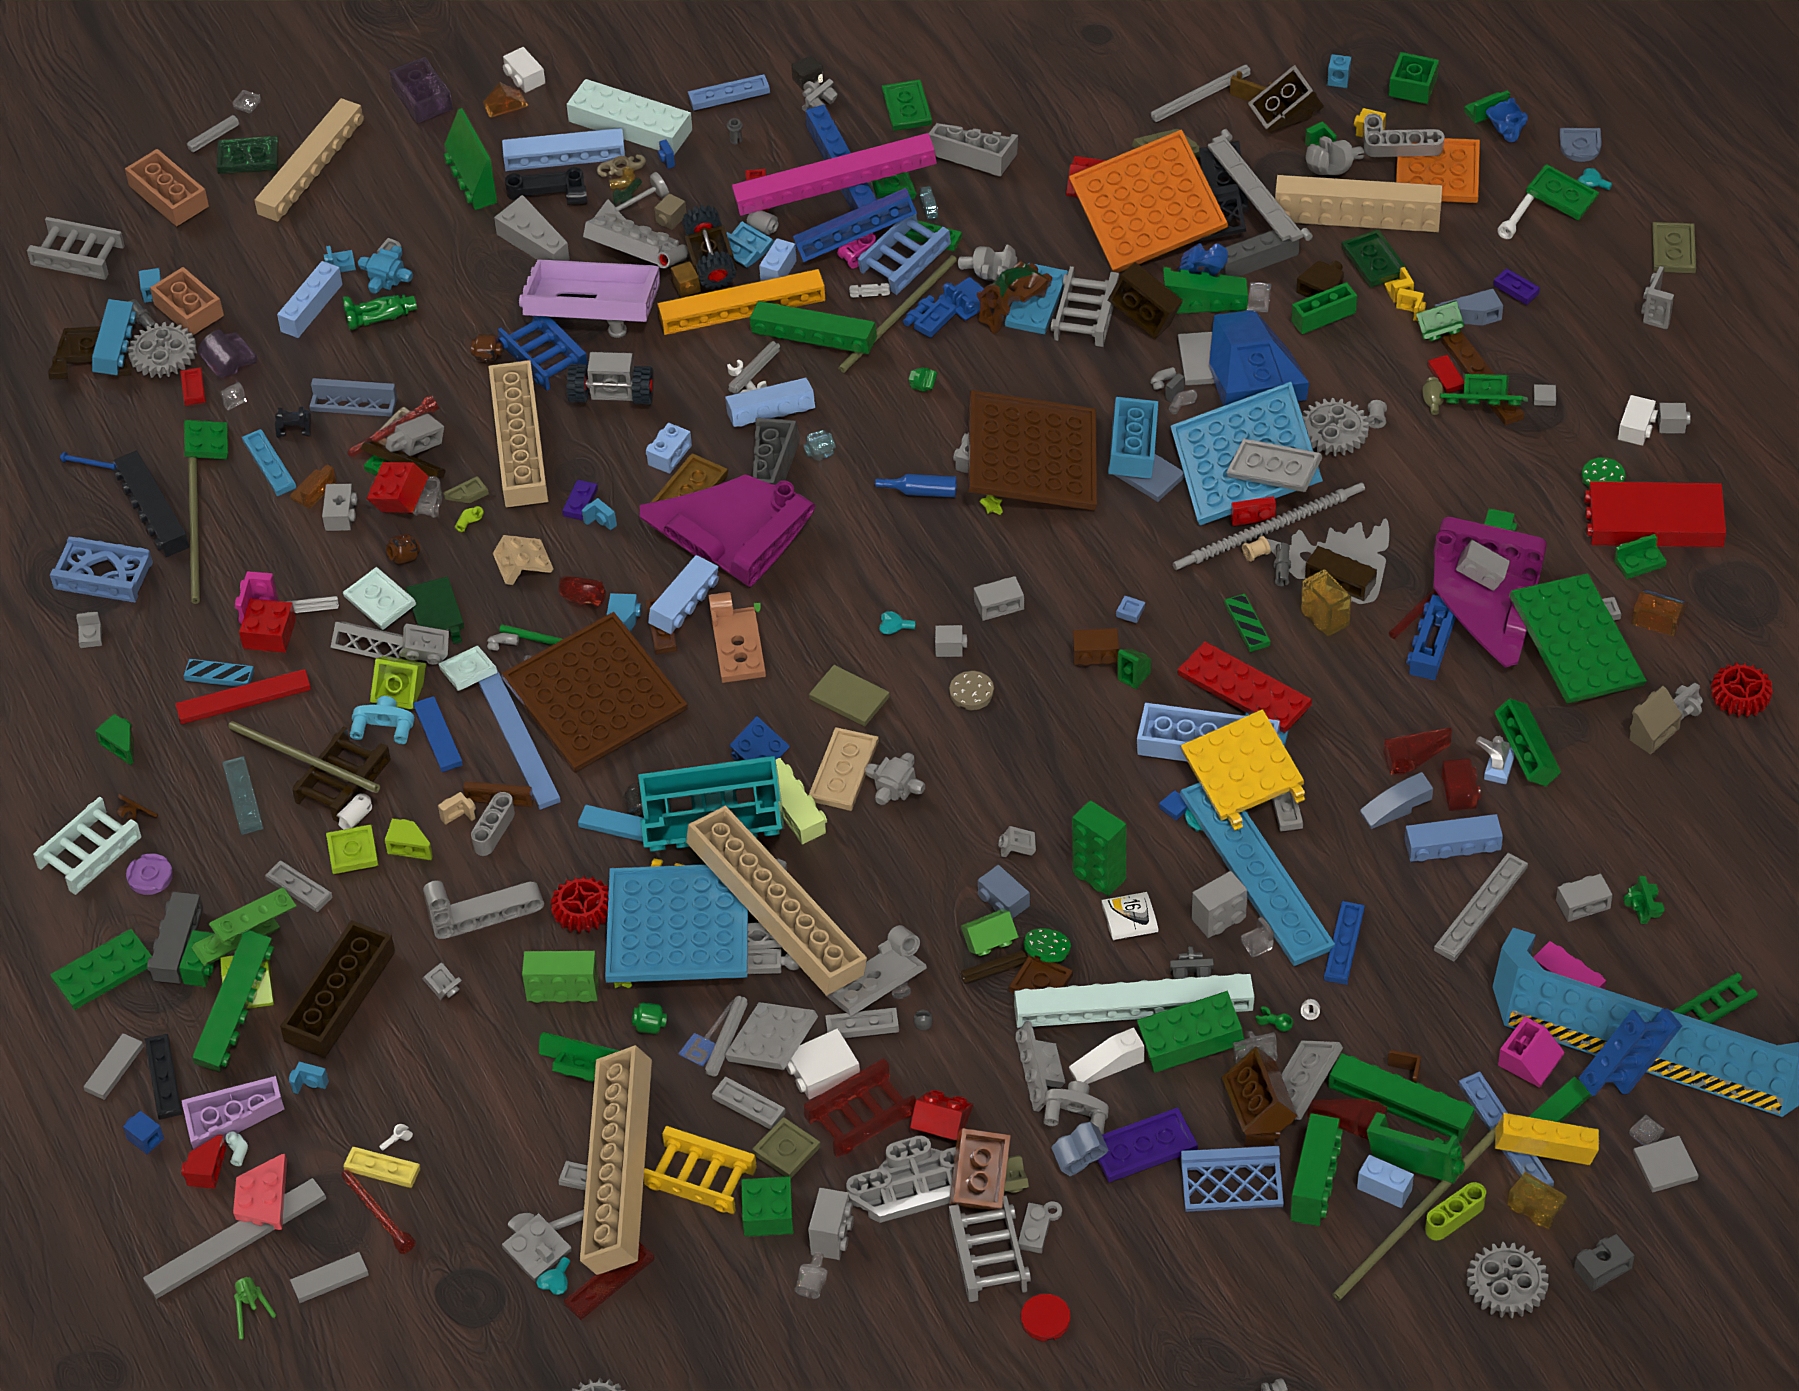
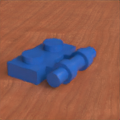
[903,295,956,338]

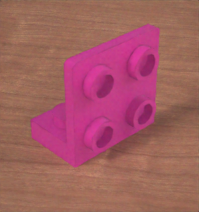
[235,571,279,624]

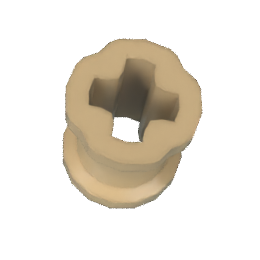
[1242,536,1271,562]

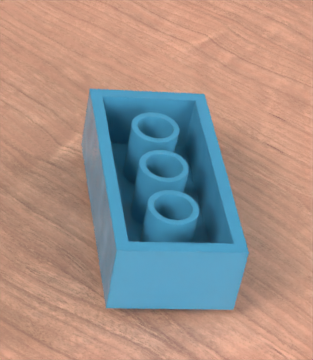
[1108,397,1158,479]

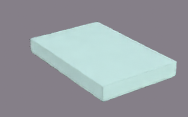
[343,567,416,630]

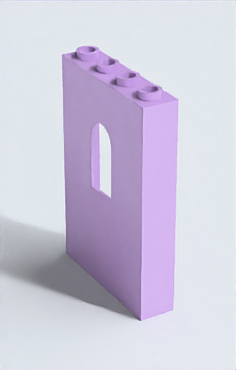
[519,259,660,322]

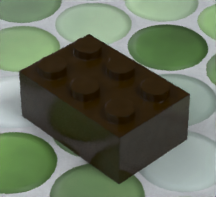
[1108,262,1183,339]

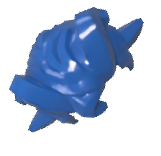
[1486,98,1528,142]

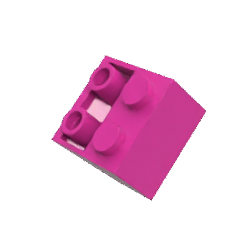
[1498,1017,1565,1088]

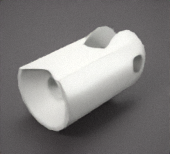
[337,794,372,830]

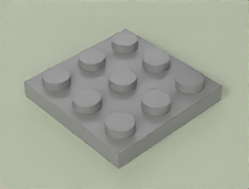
[725,1002,818,1070]

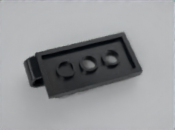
[1199,140,1249,215]

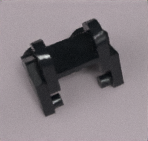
[275,407,311,437]

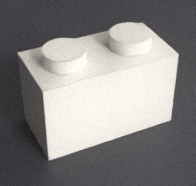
[503,47,545,93]
[1618,395,1658,446]

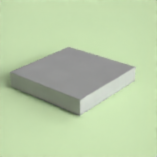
[1633,1136,1699,1193]

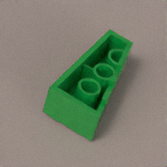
[1163,267,1248,313]

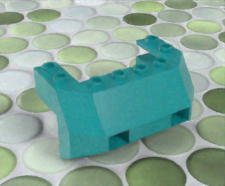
[638,756,784,851]

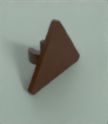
[117,793,158,821]

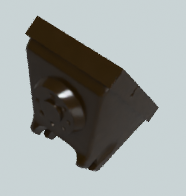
[1248,65,1324,133]

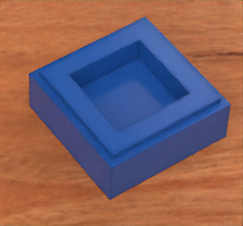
[1159,790,1188,820]

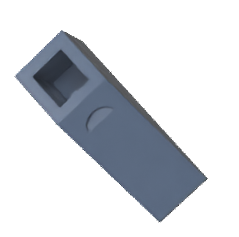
[1435,289,1503,325]

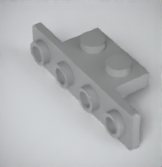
[1016,1021,1065,1112]

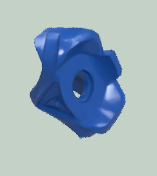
[1177,243,1228,277]

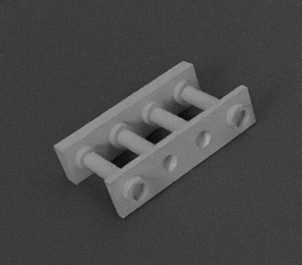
[27,217,125,280]
[1051,266,1119,347]
[949,1196,1031,1302]

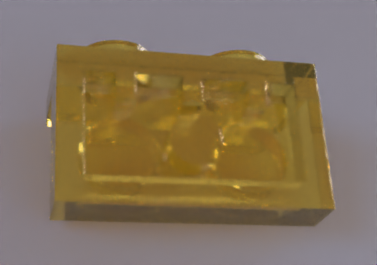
[1508,1172,1567,1229]

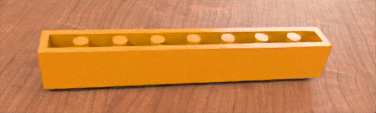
[657,269,826,335]

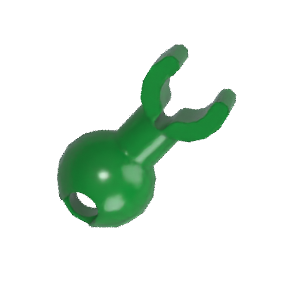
[1256,1006,1293,1032]

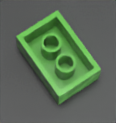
[522,951,599,1003]

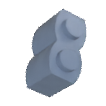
[1051,1122,1108,1176]

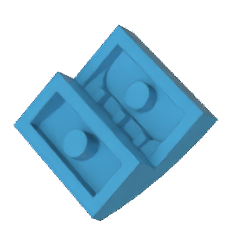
[727,221,774,268]

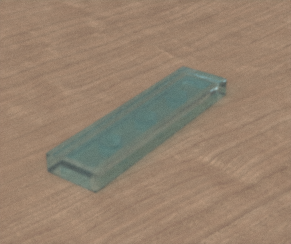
[222,756,263,835]

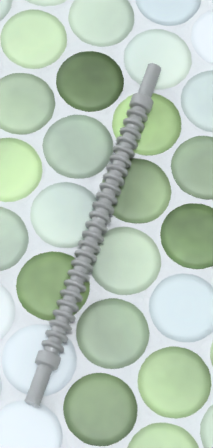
[1173,482,1365,570]

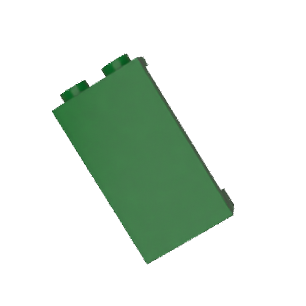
[1367,1112,1465,1183]

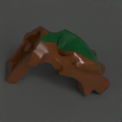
[977,261,1052,334]

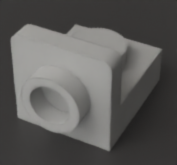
[76,612,102,648]
[998,826,1036,857]

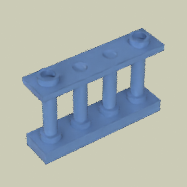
[858,214,951,295]

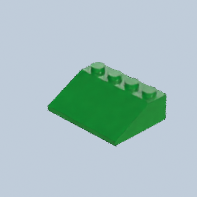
[443,108,497,210]

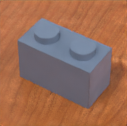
[978,865,1030,919]

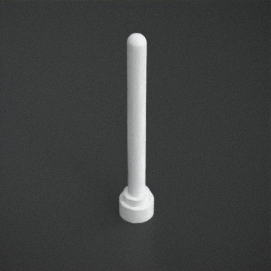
[1498,193,1534,239]

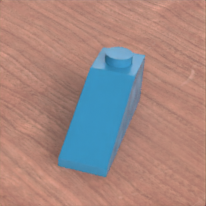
[607,593,642,631]

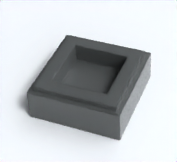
[1165,373,1184,403]

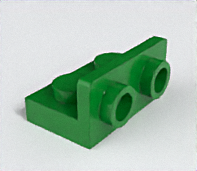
[1614,534,1667,580]

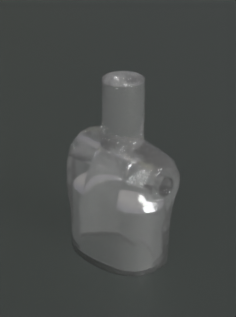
[795,1252,828,1299]

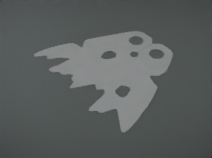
[1267,519,1389,609]

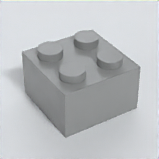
[1192,871,1247,938]
[808,1188,854,1260]

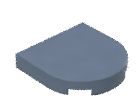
[1559,128,1601,162]

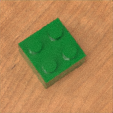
[1389,52,1439,104]
[742,1176,794,1237]

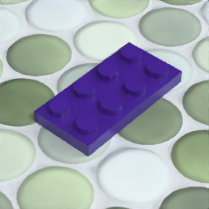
[1097,1107,1198,1183]

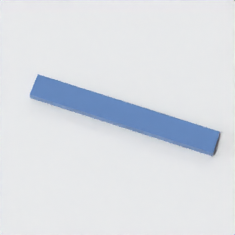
[478,670,561,810]

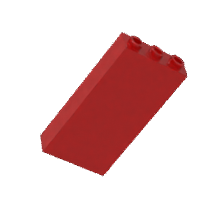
[1585,481,1726,547]

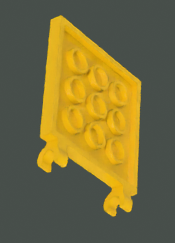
[1181,709,1305,831]

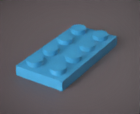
[1005,263,1068,334]

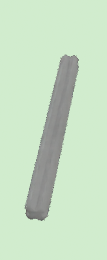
[1150,65,1251,122]

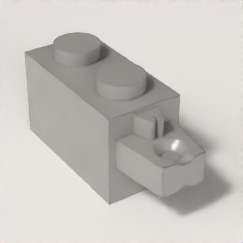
[386,414,444,456]

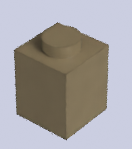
[654,193,687,230]

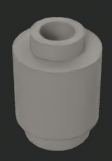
[747,210,778,235]

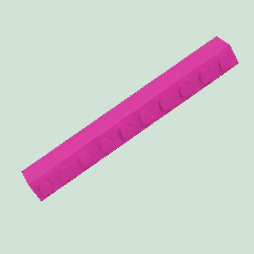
[732,133,937,216]

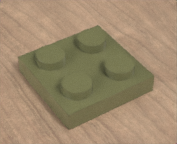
[752,1117,821,1178]

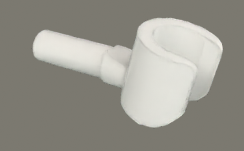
[379,1124,413,1151]

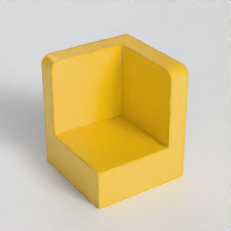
[1384,267,1414,303]

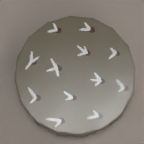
[949,671,994,710]

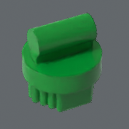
[908,367,938,392]

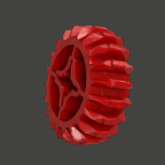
[1711,662,1773,718]
[551,875,609,934]

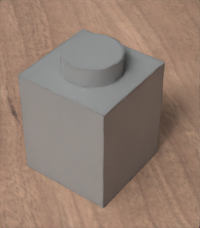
[1657,403,1690,433]
[935,625,967,657]

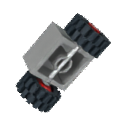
[567,352,654,404]

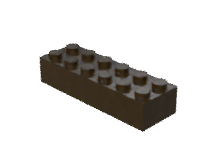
[280,920,395,1058]

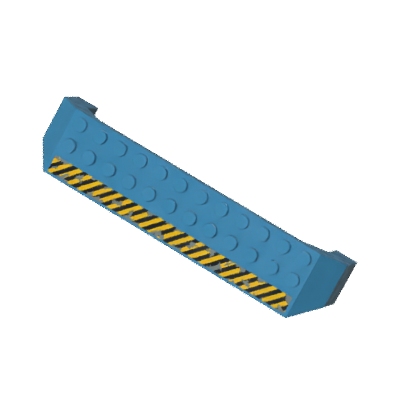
[1493,928,1799,1117]

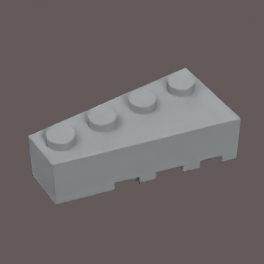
[929,123,1018,176]
[494,195,570,261]

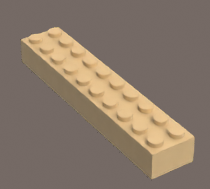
[686,806,867,996]
[580,1045,652,1275]

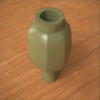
[1423,377,1444,415]

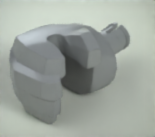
[1305,136,1364,176]
[958,245,1017,282]

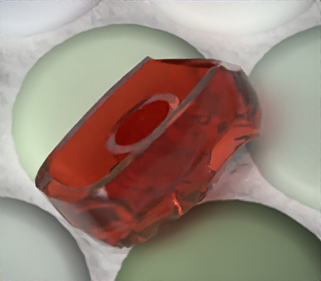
[559,576,606,606]

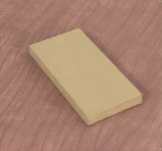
[809,727,879,811]

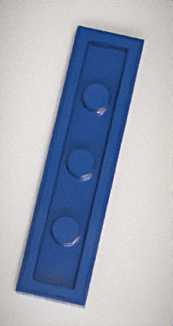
[413,696,463,772]
[1324,901,1365,985]

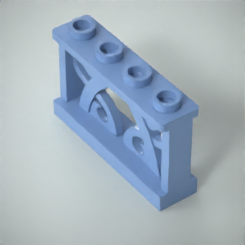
[50,537,153,603]

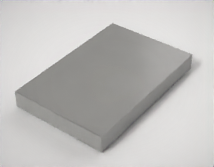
[1178,332,1215,385]

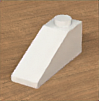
[1069,1028,1144,1084]

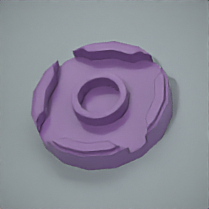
[126,854,173,895]

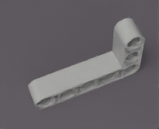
[423,881,544,939]

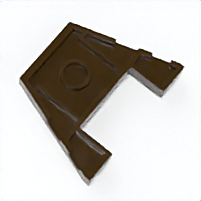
[48,326,131,380]

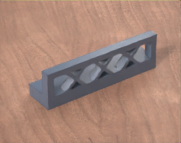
[310,378,398,417]

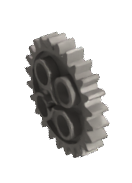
[128,322,197,378]
[1303,398,1369,456]
[1467,1242,1548,1318]

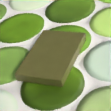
[1652,222,1696,273]
[809,665,890,727]

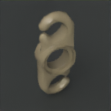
[597,154,646,177]

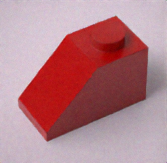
[181,1135,227,1189]

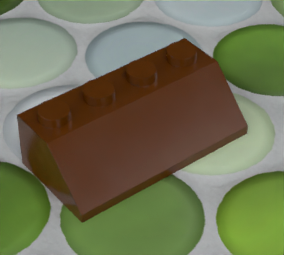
[1222,1046,1298,1135]

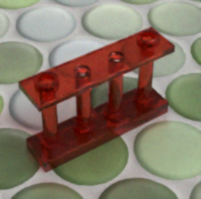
[804,1058,916,1158]

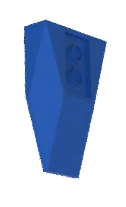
[1209,310,1309,406]

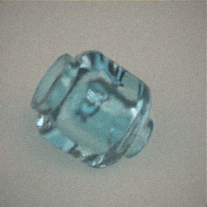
[803,430,836,461]

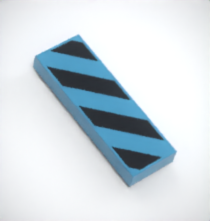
[184,659,254,687]

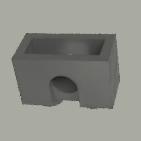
[1574,1234,1634,1291]

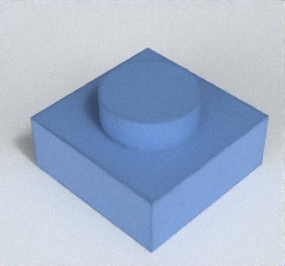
[1116,596,1145,623]

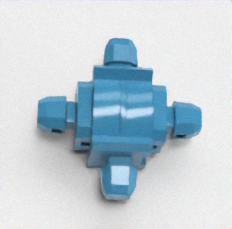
[358,245,413,293]

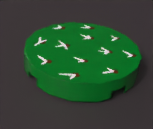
[1581,458,1625,489]
[1024,928,1071,963]

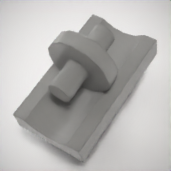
[802,78,838,111]
[1673,683,1703,720]

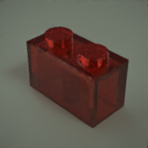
[1442,758,1481,811]

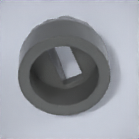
[914,1009,933,1030]

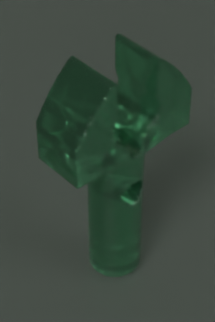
[613,178,642,205]

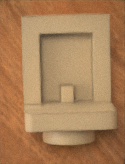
[438,792,476,825]

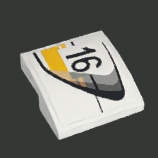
[1101,892,1158,940]

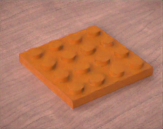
[1396,138,1480,203]

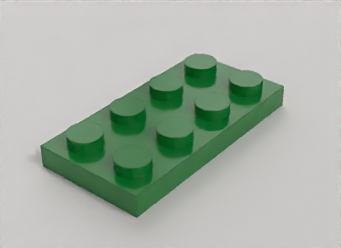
[50,929,152,1010]

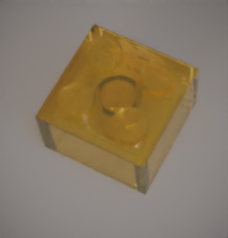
[1301,569,1351,637]

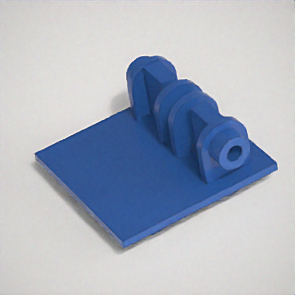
[938,277,984,321]
[729,716,790,760]

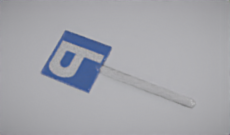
[679,1001,734,1066]

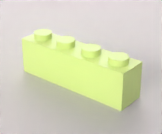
[776,758,827,844]

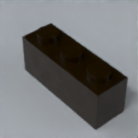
[1305,546,1377,601]

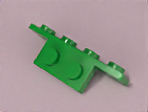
[1440,374,1528,406]
[539,1032,620,1081]

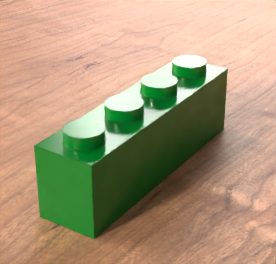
[1494,698,1561,786]

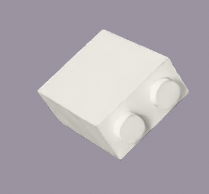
[786,1028,860,1100]

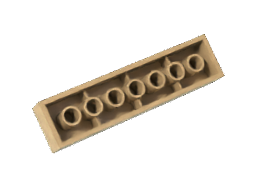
[1275,175,1442,232]
[489,360,548,507]

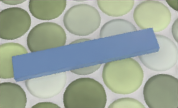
[1458,1072,1554,1195]

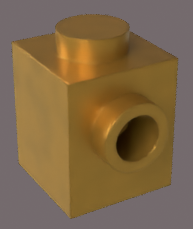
[671,261,701,298]

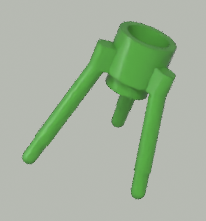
[234,1277,276,1340]

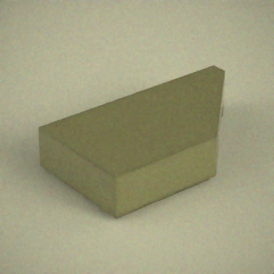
[443,476,489,503]

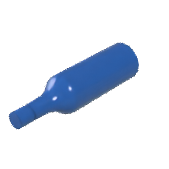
[875,474,957,498]

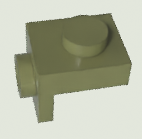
[1004,1155,1029,1192]

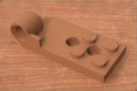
[708,592,766,683]

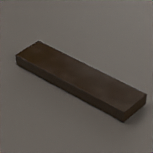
[360,440,446,479]

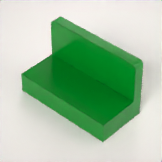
[1464,90,1511,124]

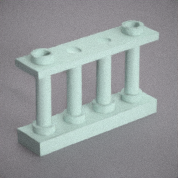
[33,797,141,895]

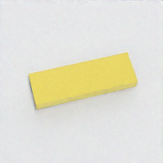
[343,1146,421,1188]

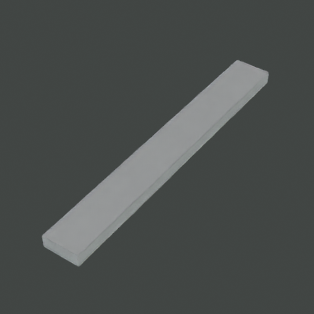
[143,1178,326,1299]

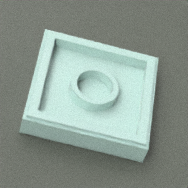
[439,646,498,691]

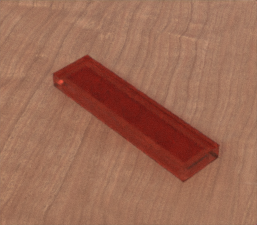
[564,1242,655,1320]

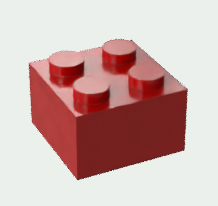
[366,462,429,513]
[239,598,296,653]

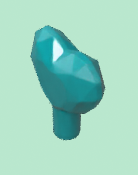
[1577,168,1612,190]
[879,611,916,635]
[536,1257,570,1295]

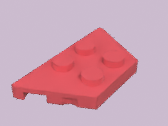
[233,1154,287,1230]

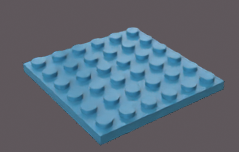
[1171,382,1323,525]
[605,865,748,983]

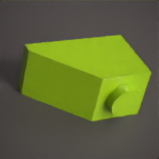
[385,819,433,860]

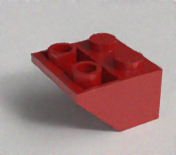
[910,1090,973,1140]

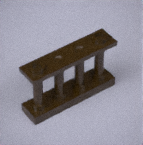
[292,726,391,822]

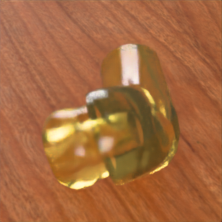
[609,167,635,190]

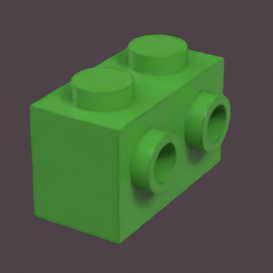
[961,909,1018,956]

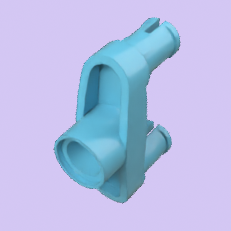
[350,696,415,744]

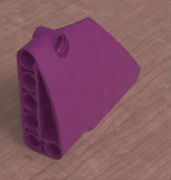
[639,474,815,587]
[1433,517,1547,667]

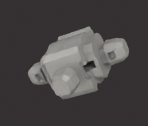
[865,753,925,805]

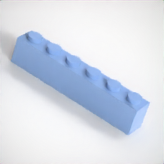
[502,128,625,171]

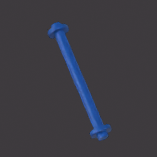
[60,452,115,470]

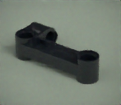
[505,167,587,206]

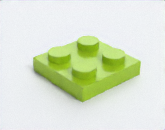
[326,825,378,874]

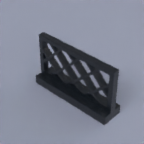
[1191,184,1246,243]

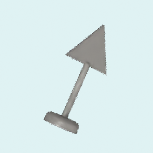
[593,172,669,220]

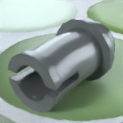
[727,118,743,144]

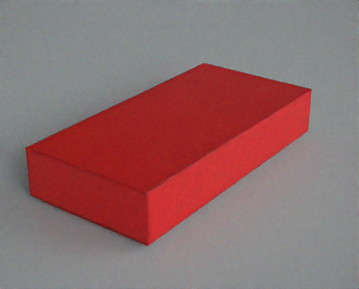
[1428,355,1465,393]
[180,367,206,406]

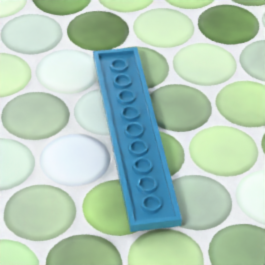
[1180,783,1335,966]

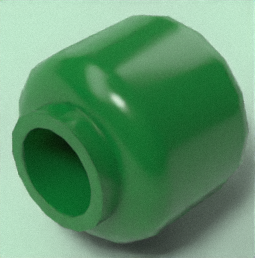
[632,1002,667,1034]

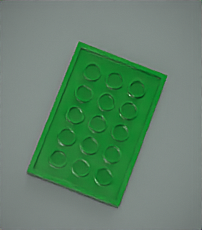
[1509,573,1647,704]

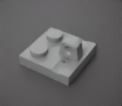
[502,1213,571,1282]

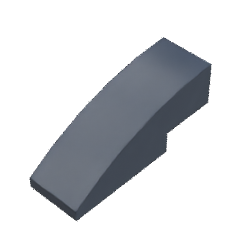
[1360,772,1433,829]

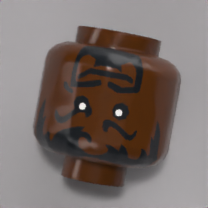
[471,334,503,362]
[386,534,420,564]

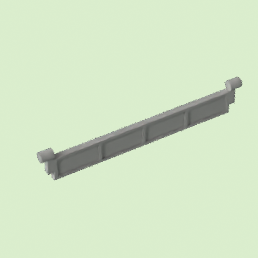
[1208,129,1313,242]

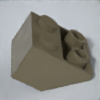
[1629,686,1682,755]

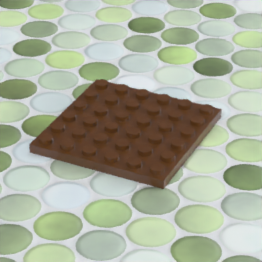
[968,390,1097,510]
[501,611,687,773]

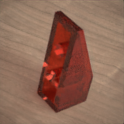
[1384,727,1452,774]
[1308,1099,1388,1140]

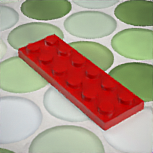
[1177,641,1312,734]

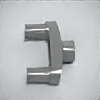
[1044,1081,1109,1135]

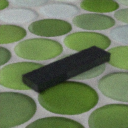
[145,1034,183,1120]

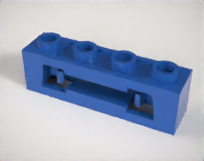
[1406,595,1456,680]

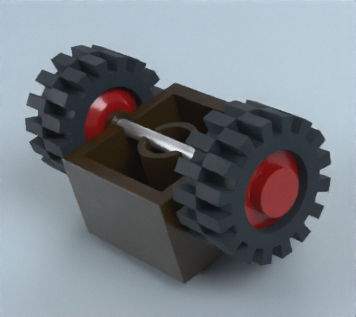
[682,205,737,289]

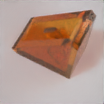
[483,82,527,118]

